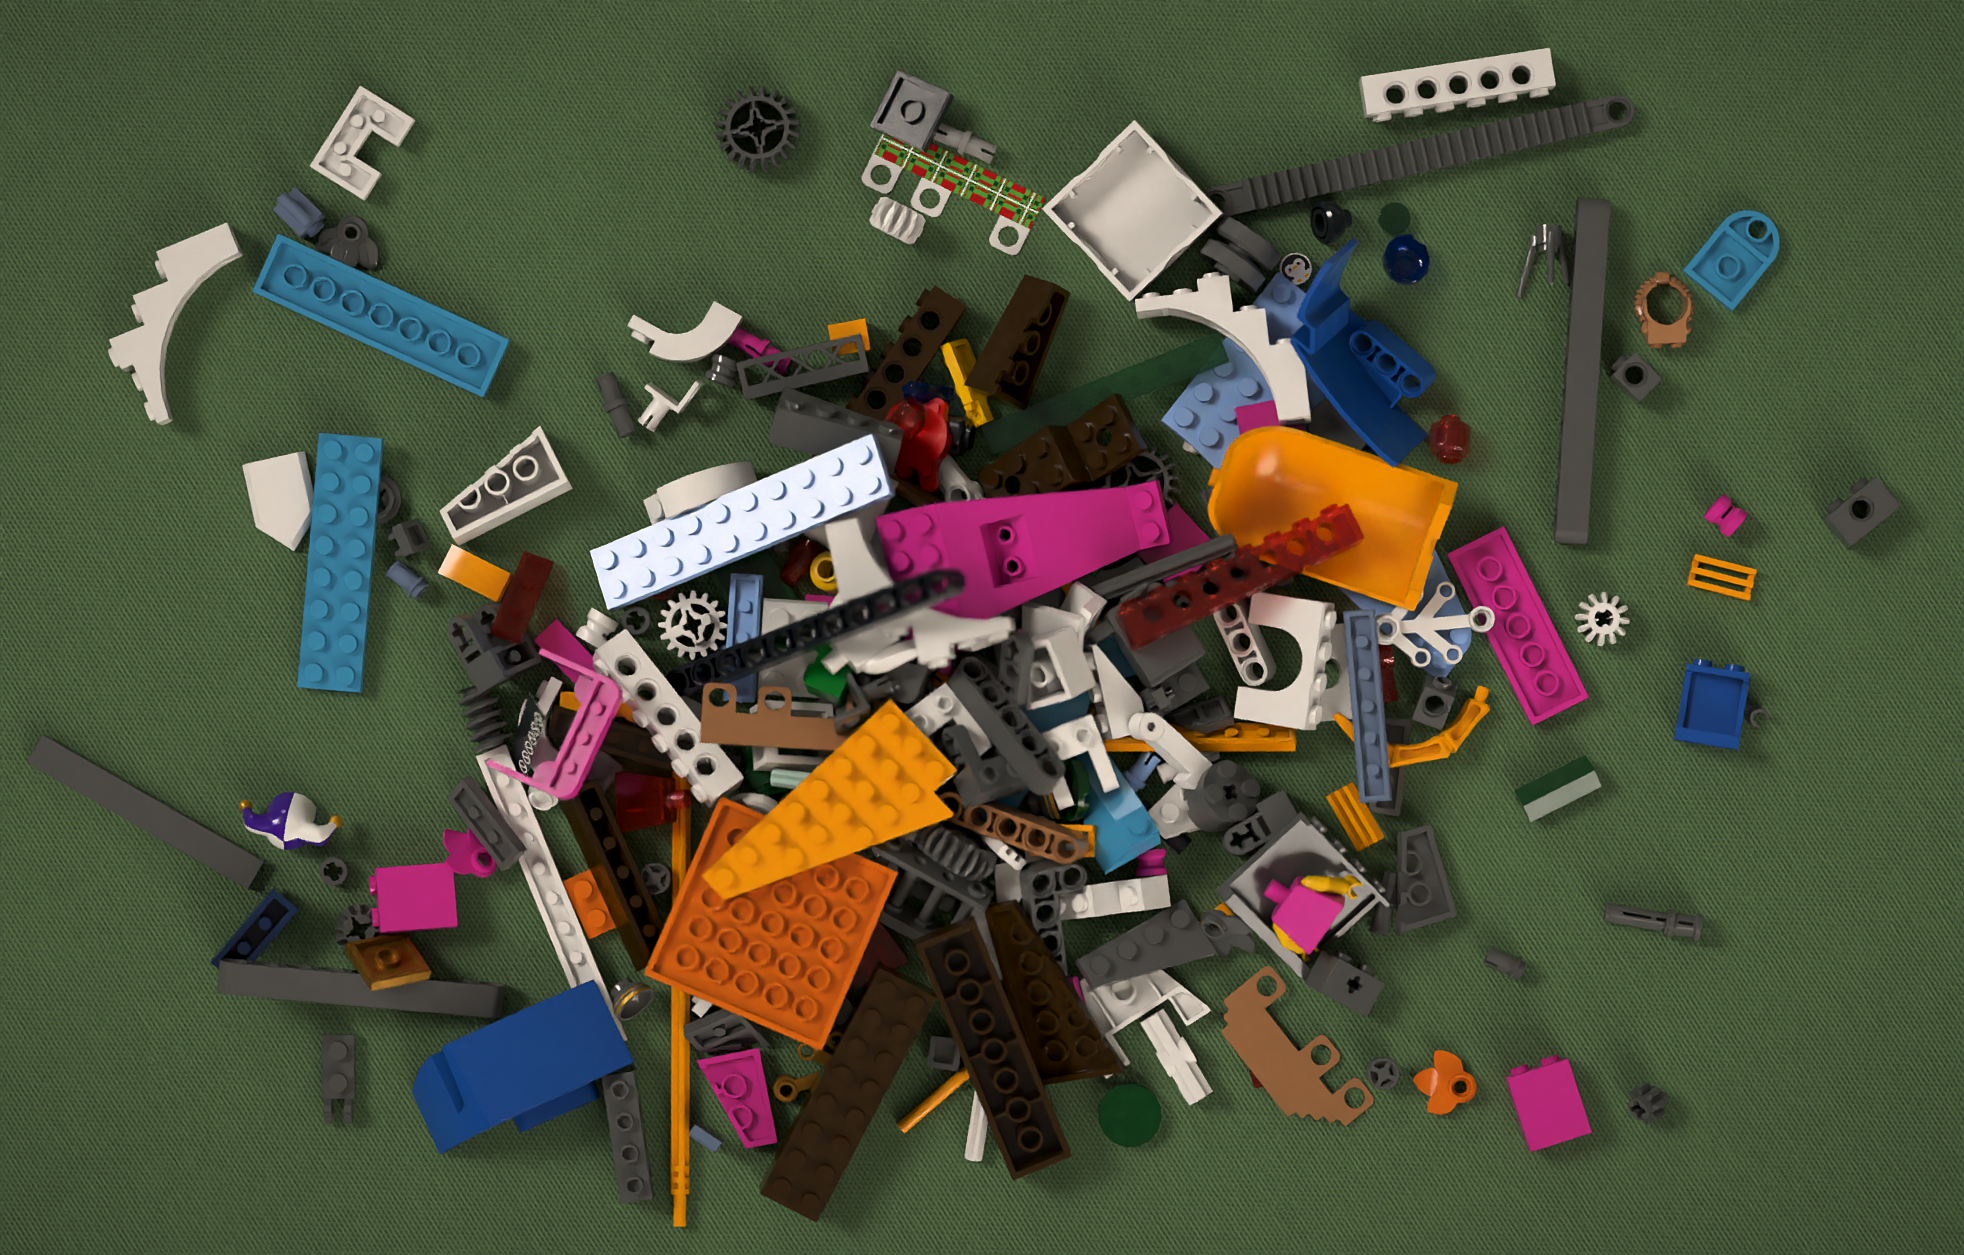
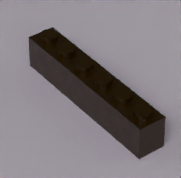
[558,779,664,972]

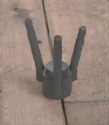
[1516,224,1571,299]

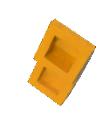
[438,544,513,603]

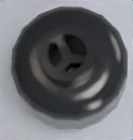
[947,413,976,456]

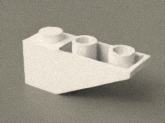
[1083,644,1144,740]

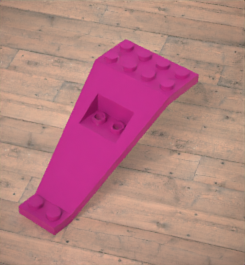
[875,479,1174,641]

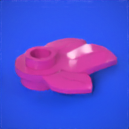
[443,828,497,878]

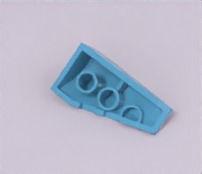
[1075,751,1161,875]

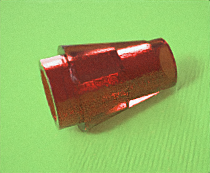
[779,539,822,587]

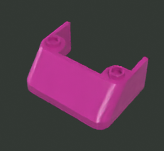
[486,648,623,800]

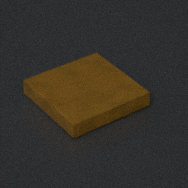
[345,932,431,991]

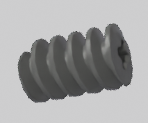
[455,686,511,753]

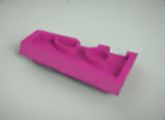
[696,1047,778,1149]

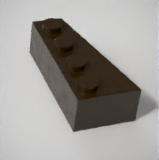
[964,274,1071,411]

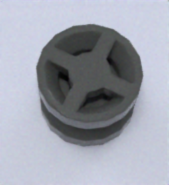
[704,353,738,388]
[640,863,672,895]
[1366,1057,1400,1090]

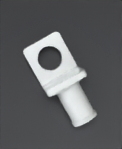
[638,379,704,432]

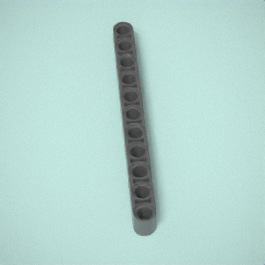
[1553,197,1610,545]

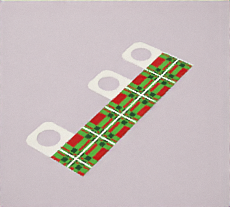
[862,134,1045,255]

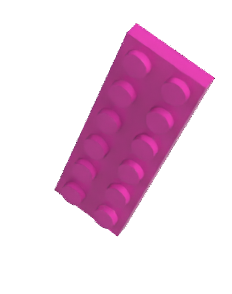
[1446,526,1589,726]

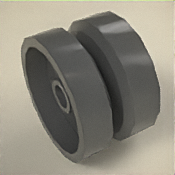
[1199,216,1282,293]

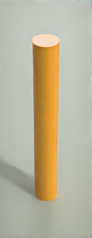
[897,1065,970,1134]

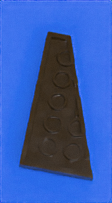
[984,899,1126,1085]

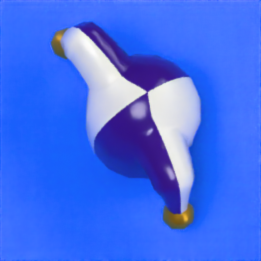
[239,792,343,850]

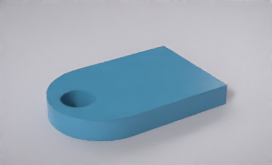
[1682,210,1780,312]

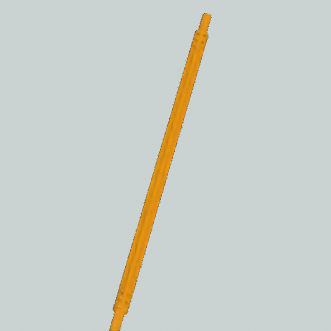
[670,740,691,1227]

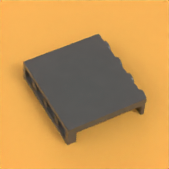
[1216,811,1390,981]

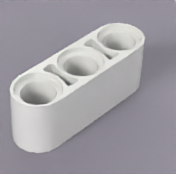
[1213,596,1276,686]

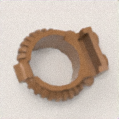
[1634,272,1695,349]

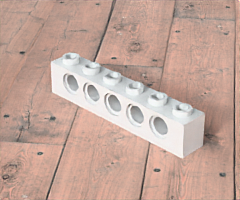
[1359,48,1556,122]
[592,629,744,808]

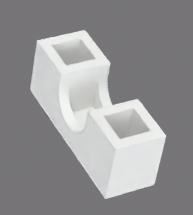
[1320,623,1352,722]

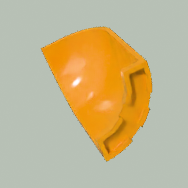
[1208,426,1458,611]

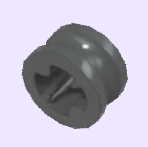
[622,606,651,635]
[319,857,349,886]

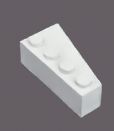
[440,426,573,545]

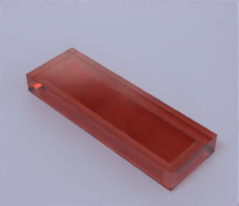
[490,551,554,645]

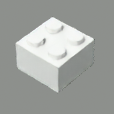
[1012,626,1096,711]

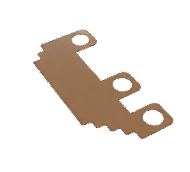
[1221,966,1374,1126]

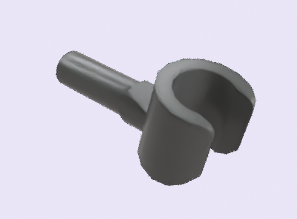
[1745,701,1769,728]

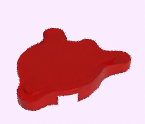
[895,398,953,492]

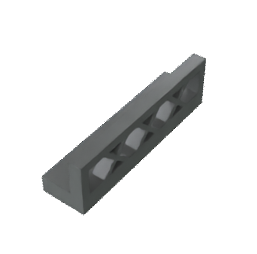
[736,333,871,400]

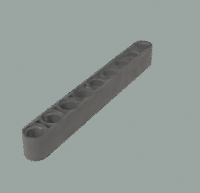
[217,959,506,1018]

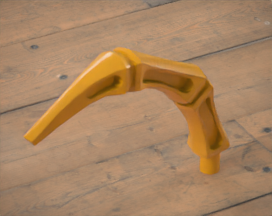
[1332,686,1490,768]

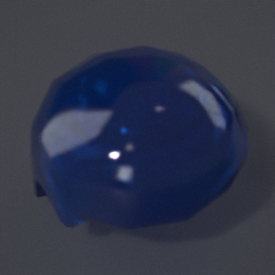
[1382,234,1431,285]

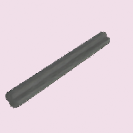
[1088,533,1238,601]

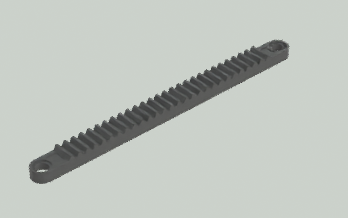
[1204,95,1634,220]

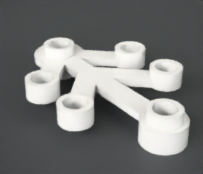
[1376,581,1495,668]

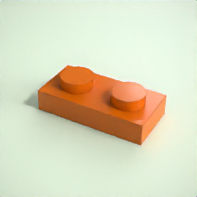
[562,869,616,939]

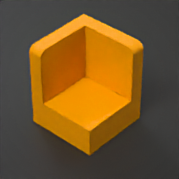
[828,318,871,356]

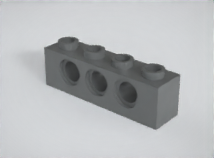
[602,1069,655,1203]

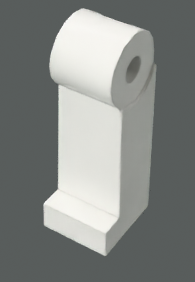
[1128,712,1213,790]

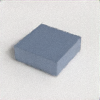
[689,1123,723,1152]

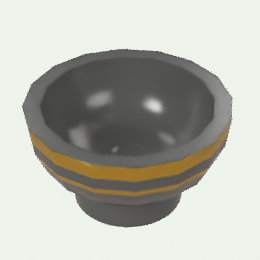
[1027,790,1062,820]
[611,978,655,1021]

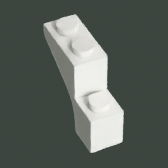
[1058,875,1171,920]

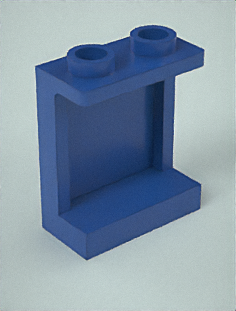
[1674,659,1750,750]

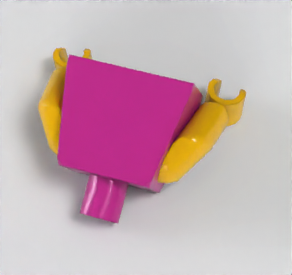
[1263,875,1363,962]

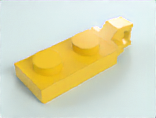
[940,338,994,427]

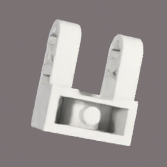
[905,682,991,786]
[1040,713,1119,810]

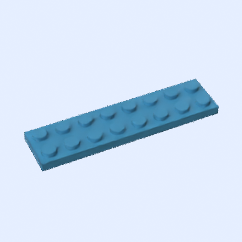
[252,234,511,398]
[297,433,384,693]

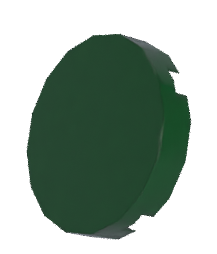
[1060,756,1090,821]
[1098,1083,1162,1147]

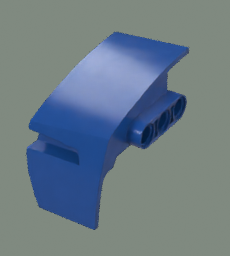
[1290,238,1435,468]
[412,979,634,1154]

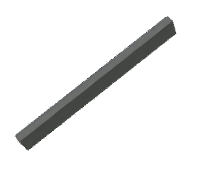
[27,735,265,889]

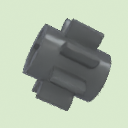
[1627,1082,1668,1125]

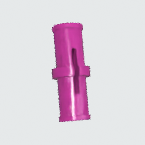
[729,326,793,376]

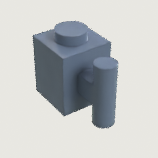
[273,187,326,239]

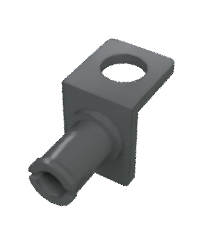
[833,673,894,735]

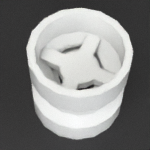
[576,608,619,648]

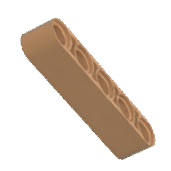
[939,789,1089,864]

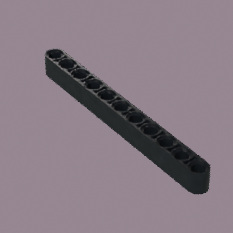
[666,568,966,696]

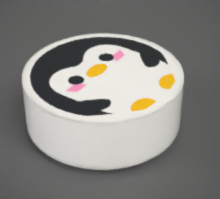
[1279,253,1312,286]

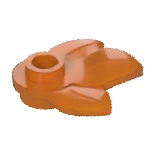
[1413,1050,1477,1115]

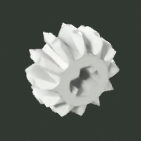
[869,197,925,244]
[1575,592,1630,646]

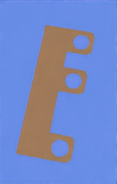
[700,683,880,751]

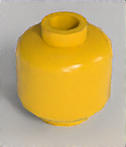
[810,551,839,594]

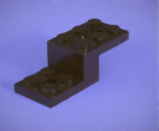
[976,393,1147,498]

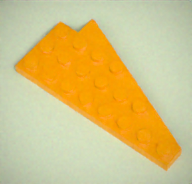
[702,699,957,900]

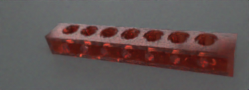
[1115,503,1365,652]

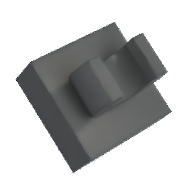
[387,518,431,557]

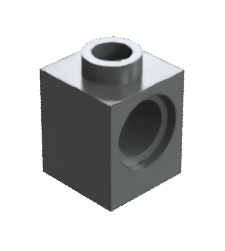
[1609,352,1662,404]
[1412,674,1457,730]

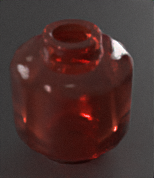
[1429,415,1471,464]

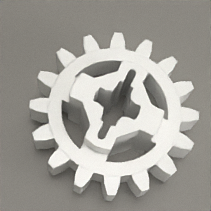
[658,591,727,660]

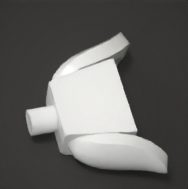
[821,592,918,675]

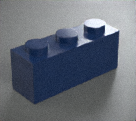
[210,886,299,969]

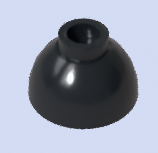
[1310,200,1352,245]

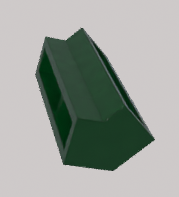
[1514,755,1602,822]

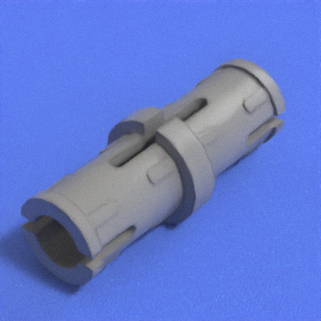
[933,123,998,165]

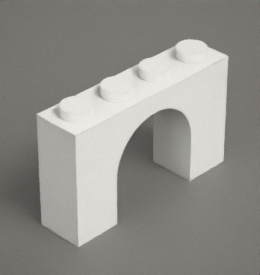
[1233,591,1337,730]

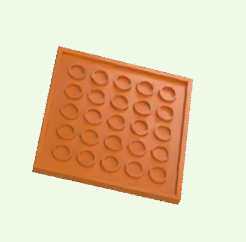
[644,796,898,1051]

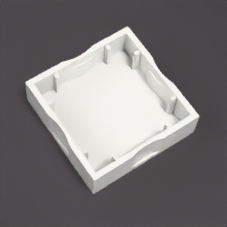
[1042,120,1224,302]

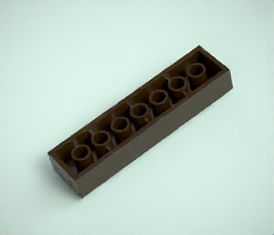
[914,915,1072,1181]
[759,961,937,1223]

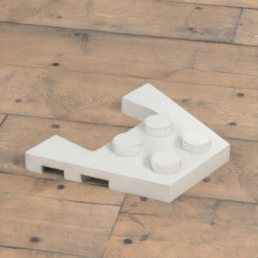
[1079,970,1211,1079]

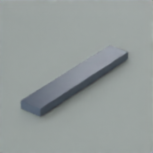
[1343,608,1392,803]

